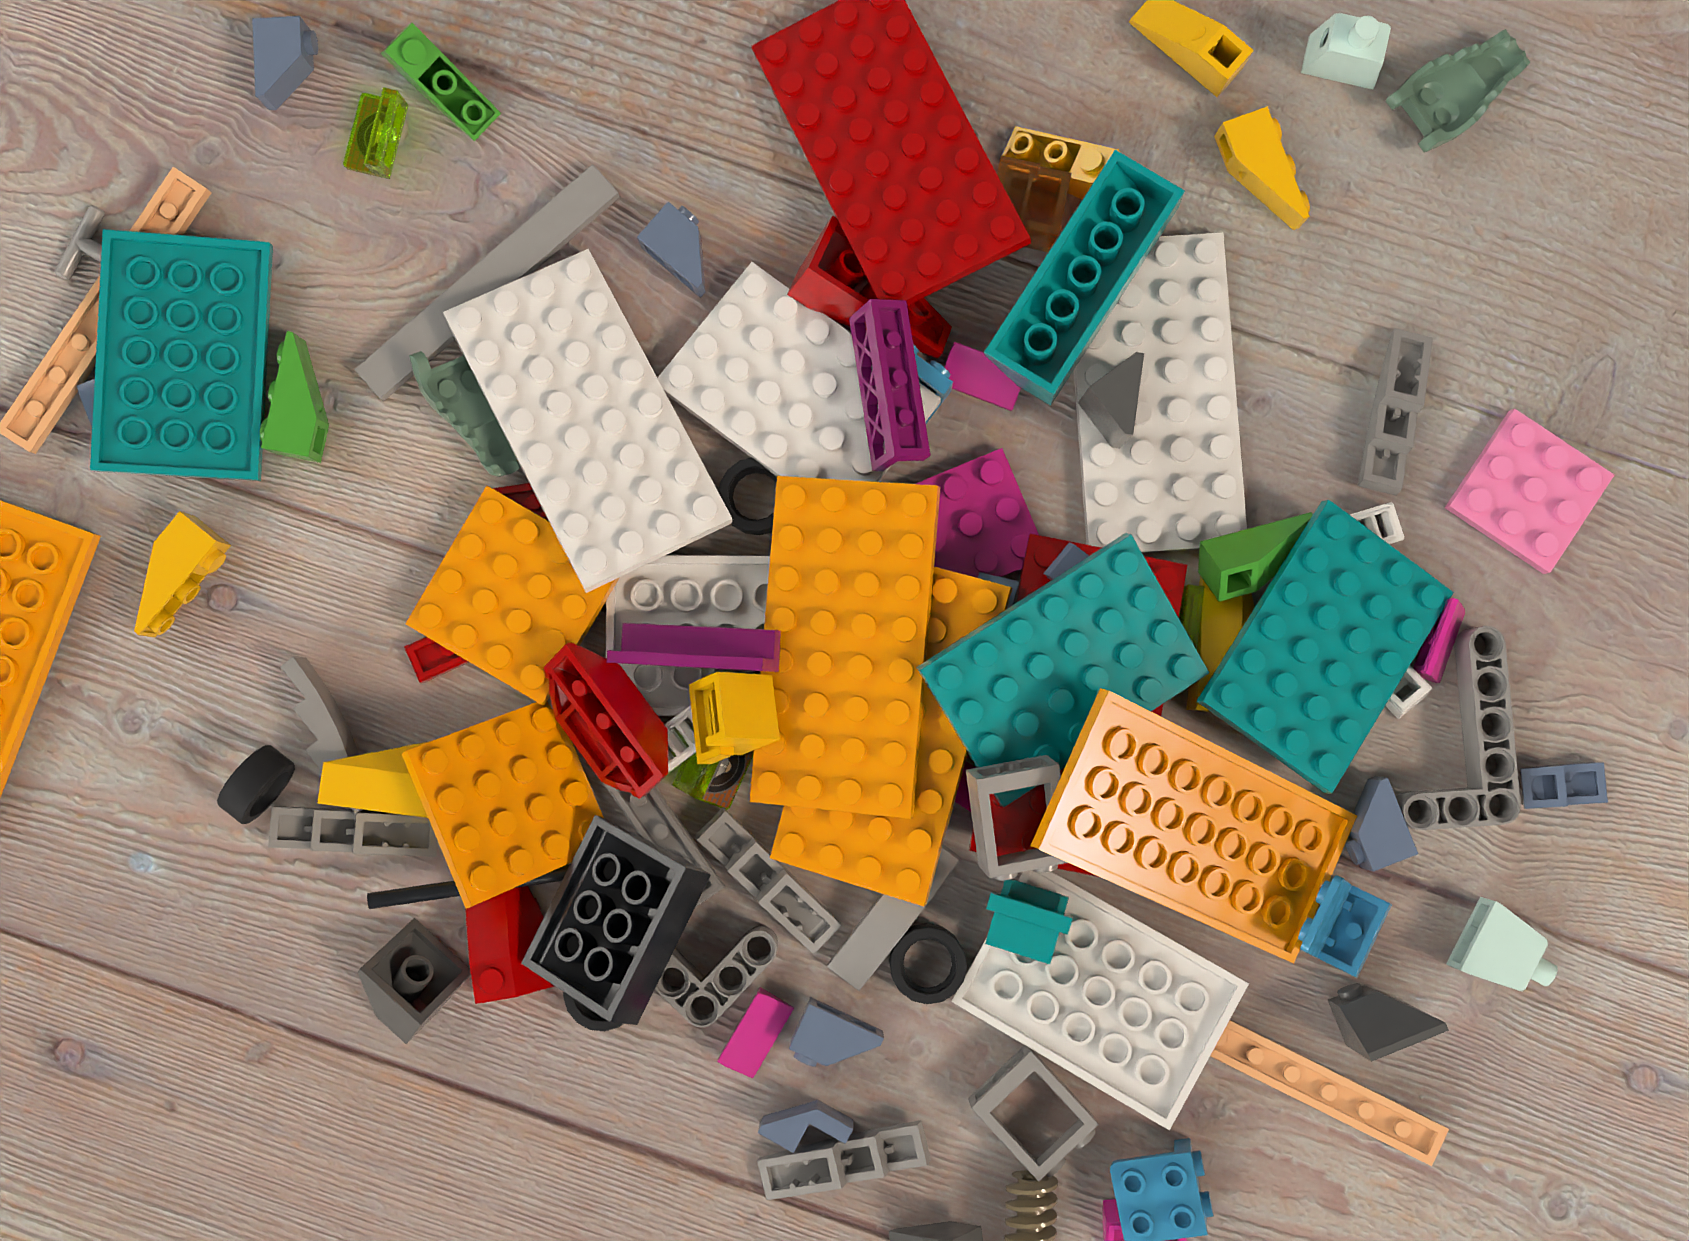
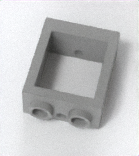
[966,755,1068,881]
[968,1045,1099,1181]

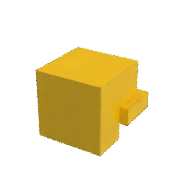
[689,672,780,764]

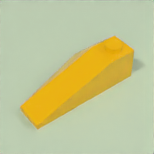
[1186,576,1255,713]
[317,741,430,818]

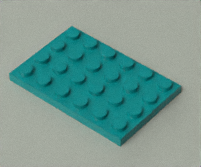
[90,229,273,481]
[1196,500,1454,794]
[916,533,1209,807]

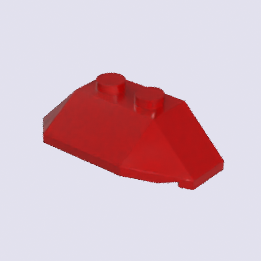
[543,642,668,799]

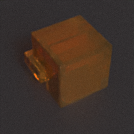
[997,155,1072,253]

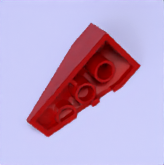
[787,216,952,358]
[465,886,555,1004]

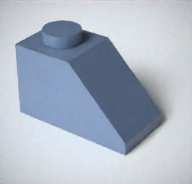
[252,16,318,110]
[637,202,706,298]
[1346,776,1418,872]
[789,997,884,1067]

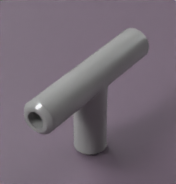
[54,205,105,280]

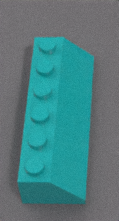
[984,150,1185,406]

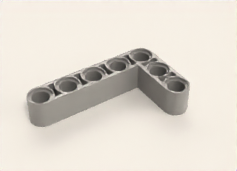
[1396,626,1521,830]
[655,925,779,1028]

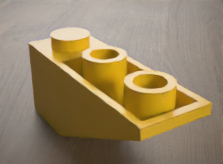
[1129,0,1254,97]
[1214,106,1310,230]
[1000,126,1120,200]
[134,511,231,637]

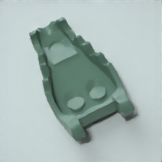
[1386,29,1530,153]
[409,351,521,477]

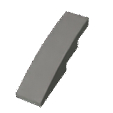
[1358,328,1433,496]
[280,656,368,813]
[268,806,438,857]
[695,807,842,954]
[827,844,961,991]
[757,1120,931,1200]

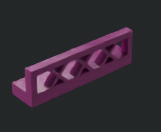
[849,299,931,471]
[606,623,781,672]

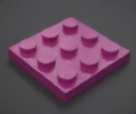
[916,448,1039,578]

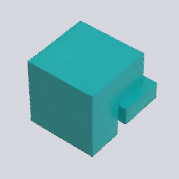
[985,879,1073,964]

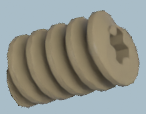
[1004,1170,1058,1241]

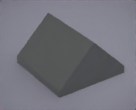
[1078,352,1144,449]

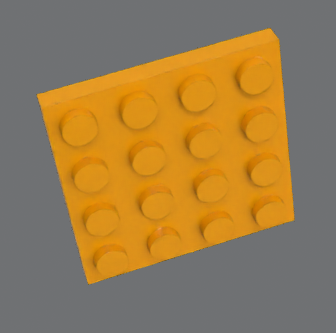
[405,485,620,705]
[402,702,604,909]

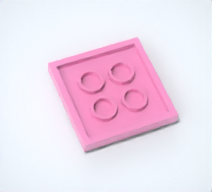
[1445,409,1614,574]

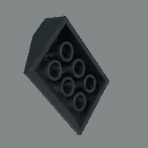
[521,815,711,1025]

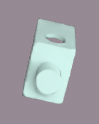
[1301,13,1391,90]
[1446,897,1558,992]

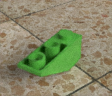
[380,23,501,141]
[260,331,329,463]
[1198,512,1313,602]

